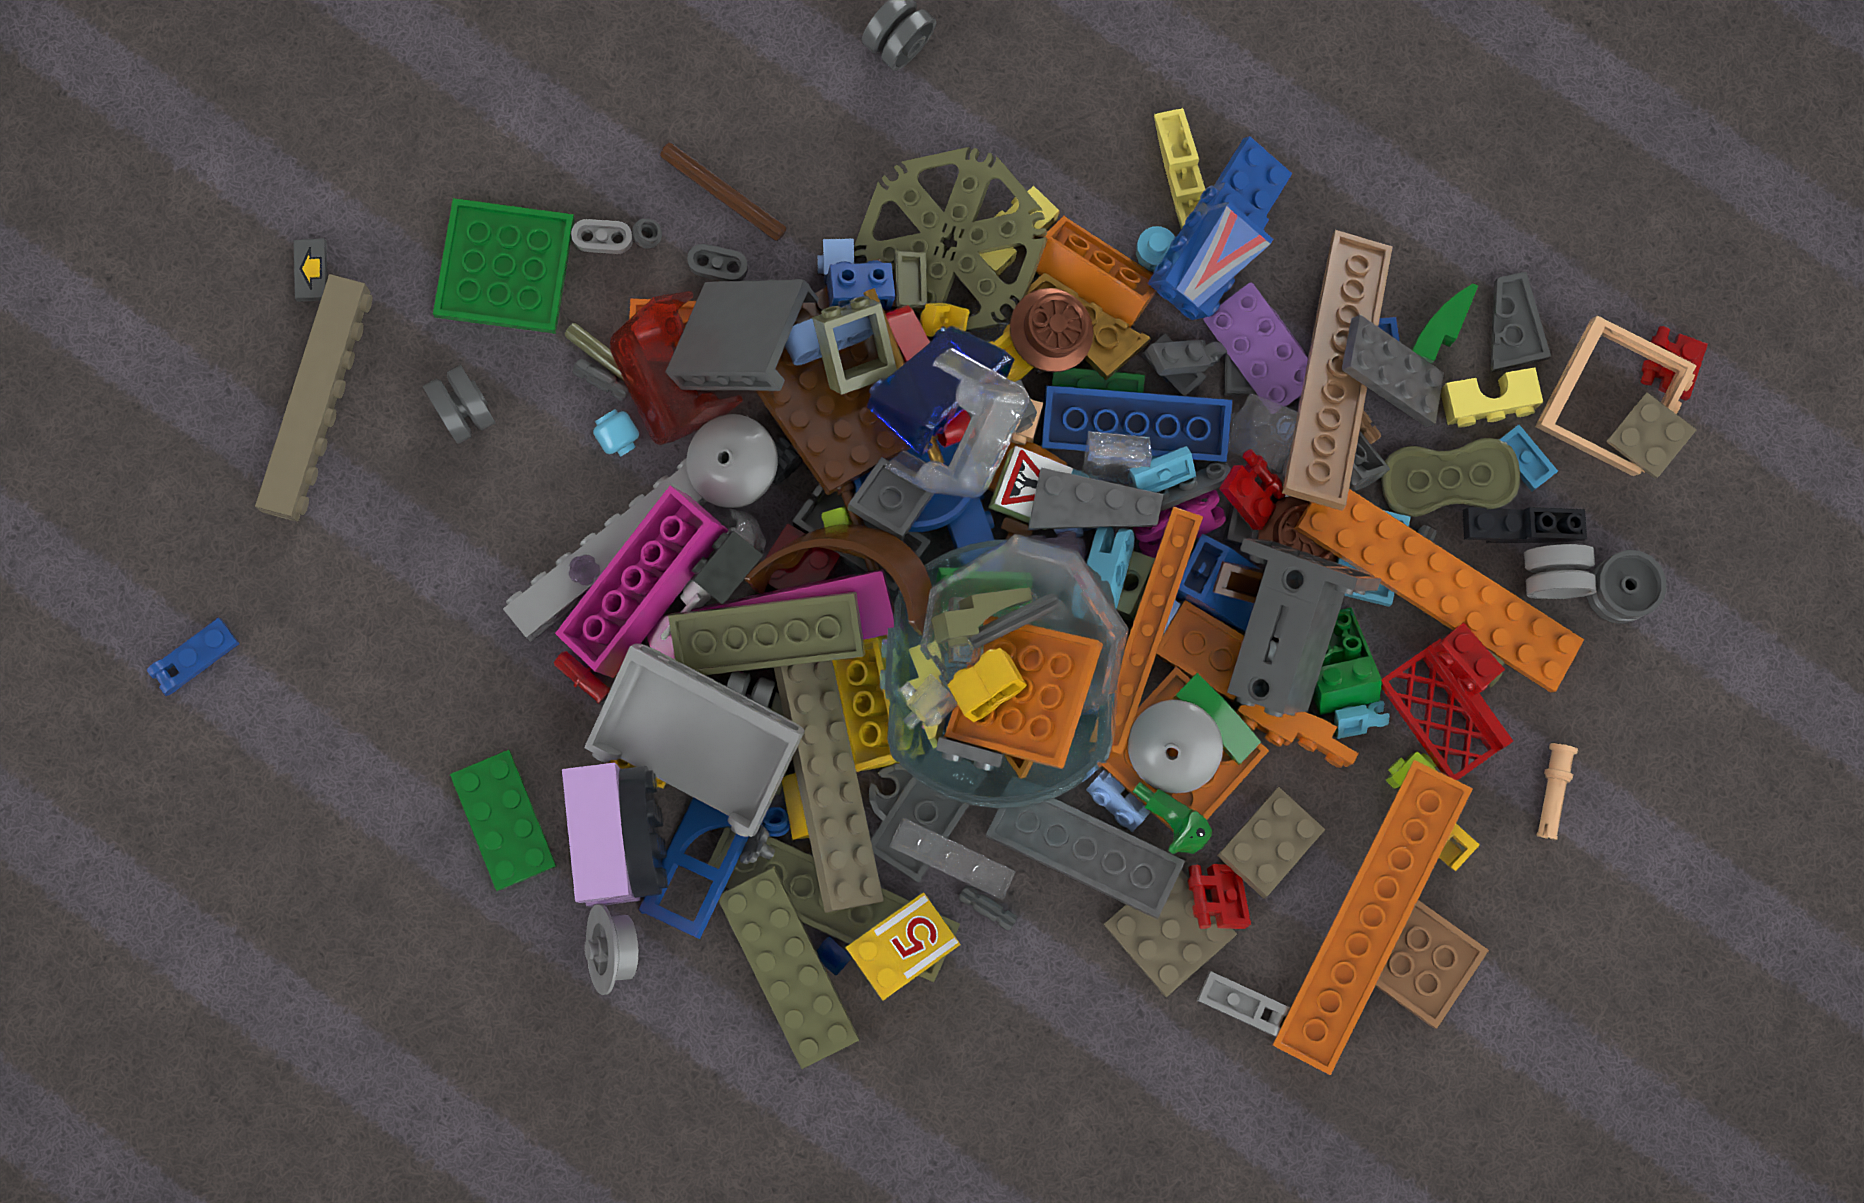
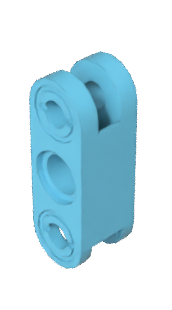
[1077,527,1134,618]

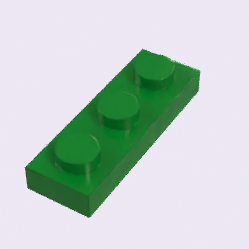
[1051,367,1145,393]

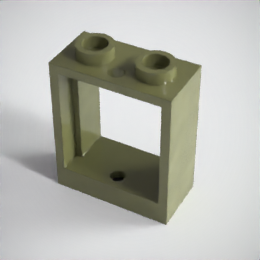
[812,296,898,395]

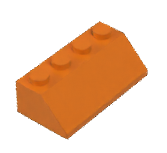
[1036,216,1157,328]

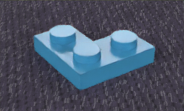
[1499,425,1558,492]

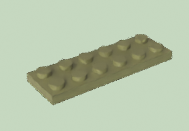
[668,592,866,675]
[719,867,860,1069]

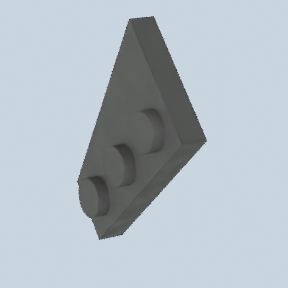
[1490,272,1551,373]

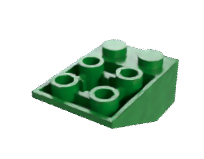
[1312,607,1382,715]

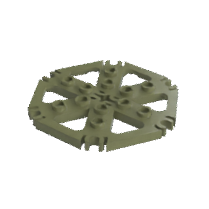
[854,147,1048,339]

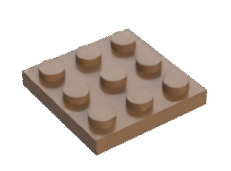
[1375,900,1489,1029]

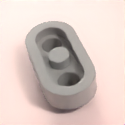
[571,219,633,254]

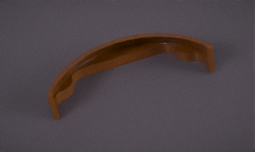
[744,524,937,636]

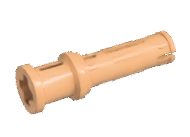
[1537,743,1578,840]

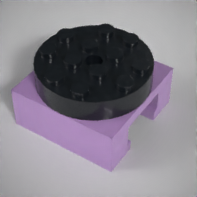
[562,763,668,907]

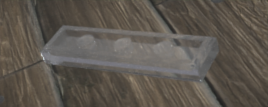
[889,818,1016,900]

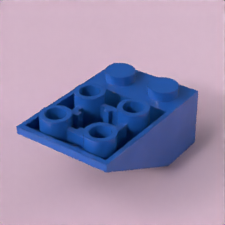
[1176,534,1260,633]

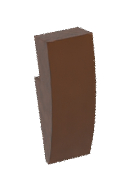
[1212,561,1265,604]

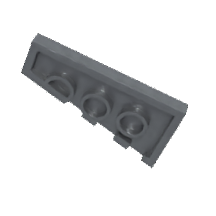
[1028,468,1164,530]

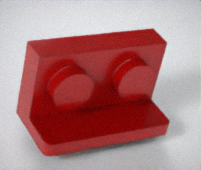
[1433,622,1505,695]

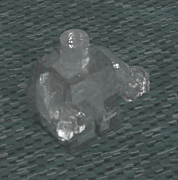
[900,674,958,730]

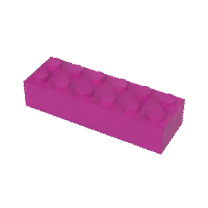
[555,485,729,678]

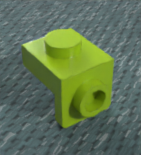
[1386,751,1437,789]

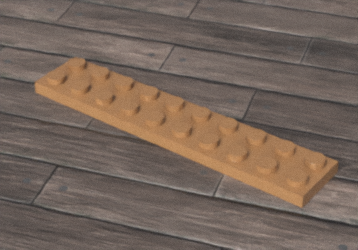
[1282,230,1392,511]

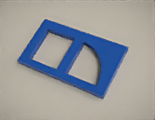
[638,797,749,939]

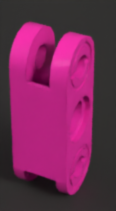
[1133,489,1226,558]

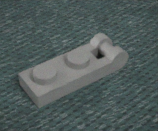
[1197,971,1290,1037]

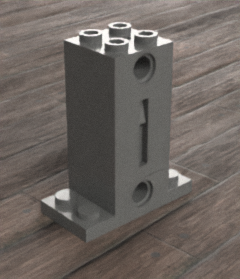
[1227,538,1381,717]

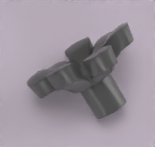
[739,825,775,864]

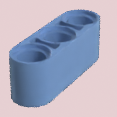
[785,304,873,365]

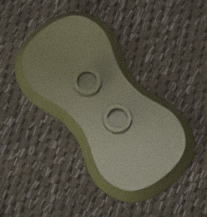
[1381,438,1520,517]

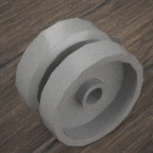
[1524,544,1597,599]

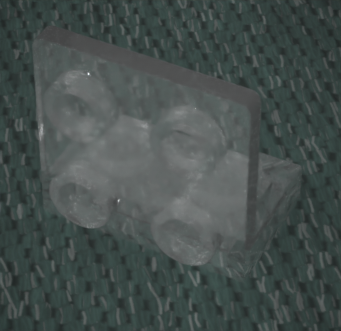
[1081,431,1152,488]

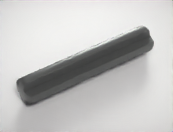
[969,593,1060,648]

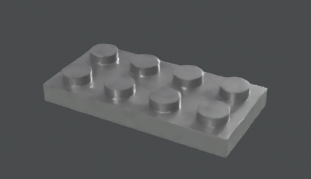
[1342,315,1444,427]

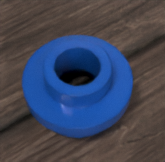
[761,807,790,837]

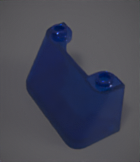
[867,325,1014,456]

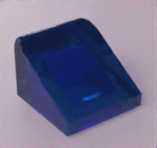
[816,937,851,975]

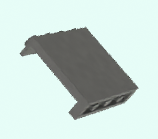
[665,279,819,391]

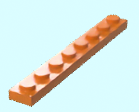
[1092,506,1203,755]

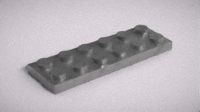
[986,779,1185,920]

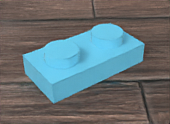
[1130,446,1196,493]

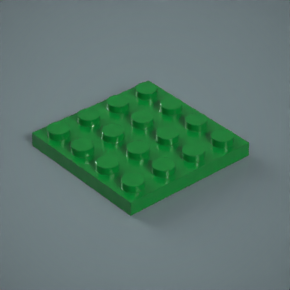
[433,198,575,334]

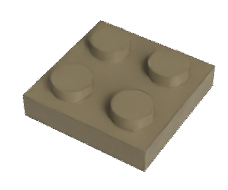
[1606,392,1697,479]

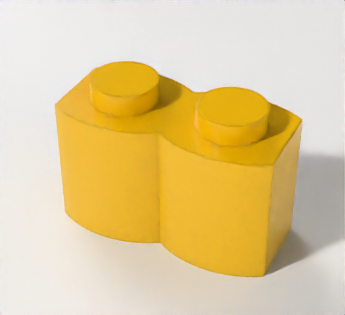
[947,648,1027,722]

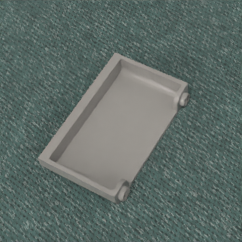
[584,644,805,837]

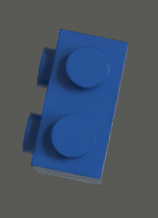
[826,260,895,310]

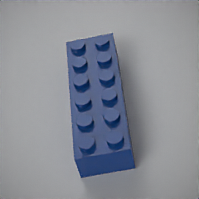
[1040,385,1232,462]

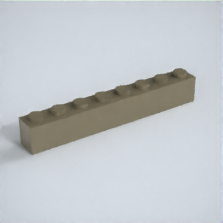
[255,274,373,522]

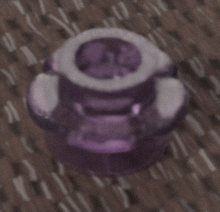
[569,555,600,585]

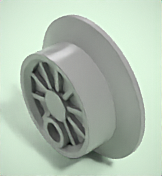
[585,904,638,995]

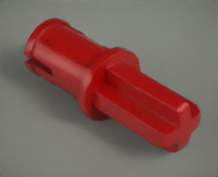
[554,651,611,704]

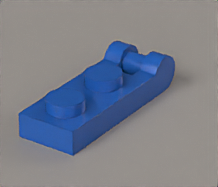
[147,618,240,696]

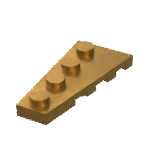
[1027,273,1151,380]

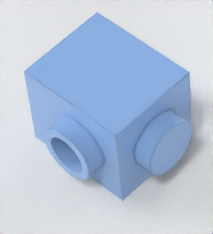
[817,239,854,283]

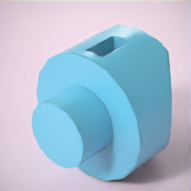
[1136,226,1175,272]

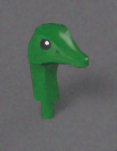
[1132,782,1212,855]

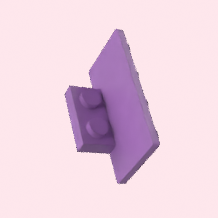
[1203,283,1308,415]

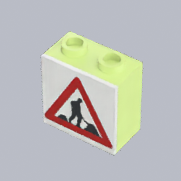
[988,446,1073,530]

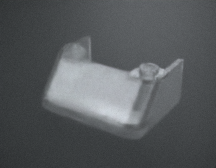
[885,348,1029,498]

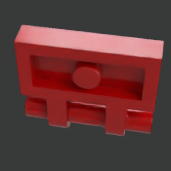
[1640,326,1708,401]
[1219,449,1286,530]
[1187,864,1251,929]

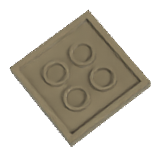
[1103,870,1237,997]

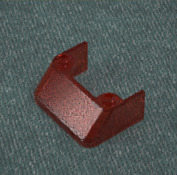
[610,291,743,445]

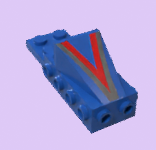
[1147,136,1292,320]

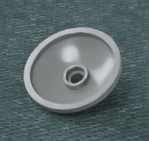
[686,414,778,508]
[1128,700,1223,793]

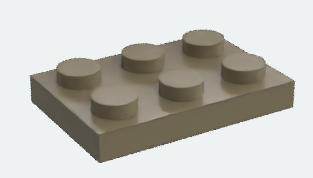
[1217,787,1325,899]

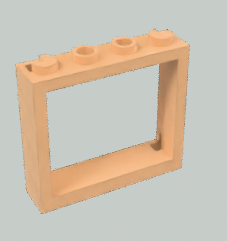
[1535,316,1697,476]

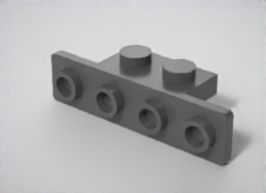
[1157,462,1231,512]

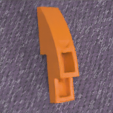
[1235,704,1359,768]

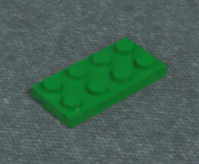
[450,750,557,891]

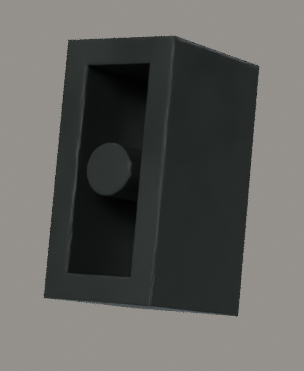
[692,531,763,604]

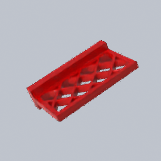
[1381,639,1513,781]

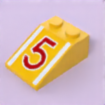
[846,892,961,1001]

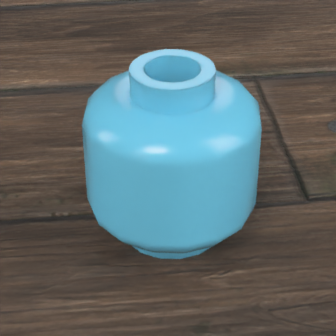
[593,409,639,457]

